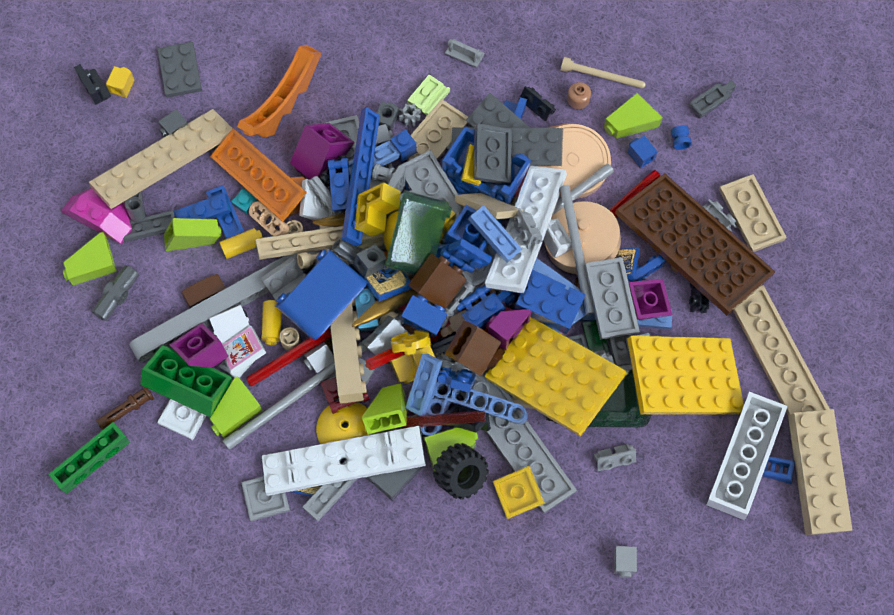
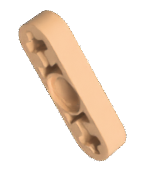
[249,201,289,236]

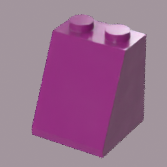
[290,123,355,180]

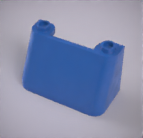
[442,126,531,204]
[275,249,367,340]

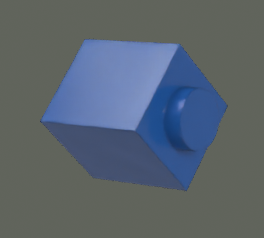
[390,129,417,162]
[627,135,658,169]

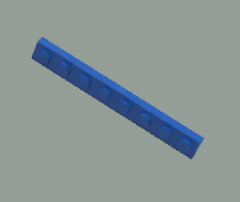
[341,107,380,247]

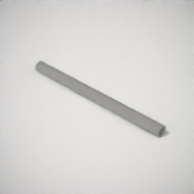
[560,185,594,315]

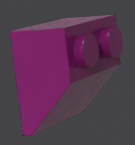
[629,279,672,320]
[487,309,532,350]
[170,323,228,368]

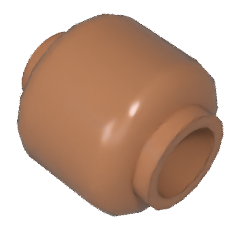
[567,82,591,109]

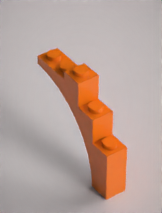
[237,45,322,138]

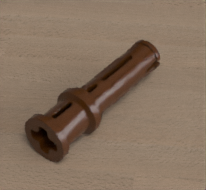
[96,386,155,430]

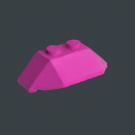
[61,188,132,245]

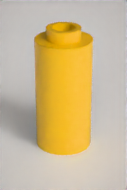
[219,228,263,259]
[261,300,282,345]

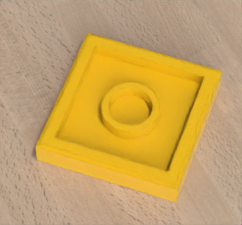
[492,466,545,519]

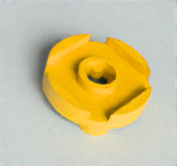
[390,330,431,355]

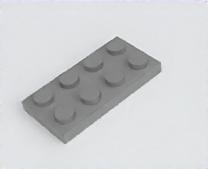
[584,257,640,340]

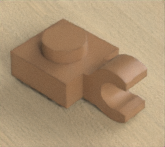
[439,309,466,338]

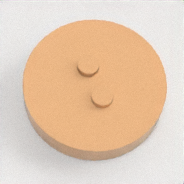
[538,124,611,199]
[545,202,621,275]

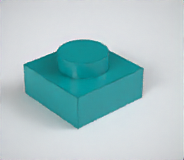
[231,188,258,214]

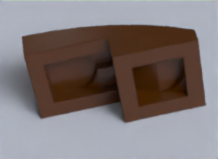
[181,274,226,308]

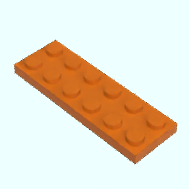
[210,128,307,222]

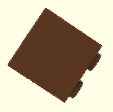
[408,253,467,309]
[445,320,501,376]

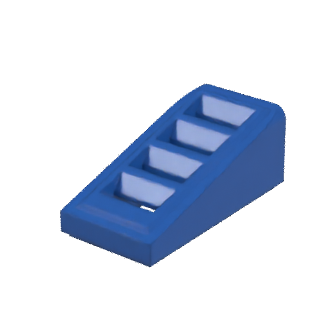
[762,456,795,484]

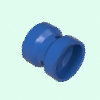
[671,125,692,150]

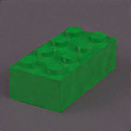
[141,345,232,417]

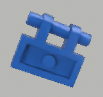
[440,238,492,273]
[456,285,506,328]
[437,367,477,392]

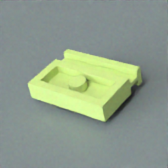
[407,75,450,116]

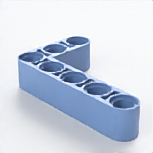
[420,381,528,436]

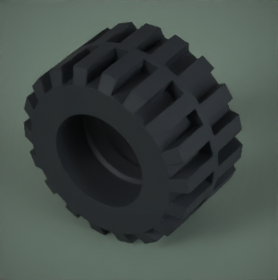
[433,443,489,500]

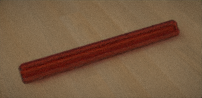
[394,411,486,429]

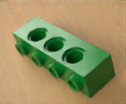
[48,422,130,494]

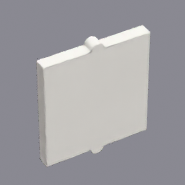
[209,305,250,345]

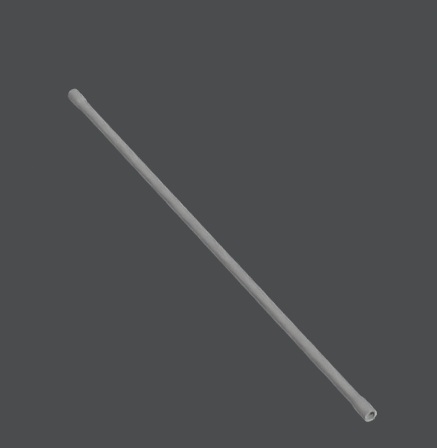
[222,163,614,450]

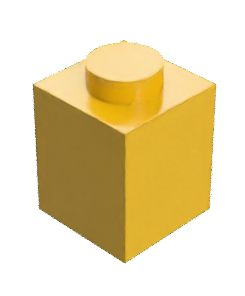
[106,66,135,98]

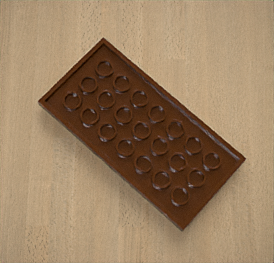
[615,173,775,316]

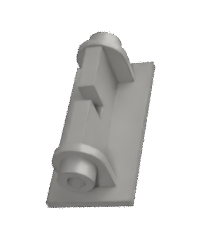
[445,39,485,68]
[703,199,737,232]
[514,208,543,249]
[445,280,477,317]
[594,444,636,471]

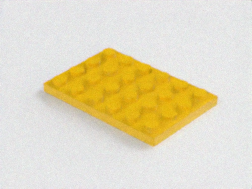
[484,317,627,437]
[627,336,744,414]

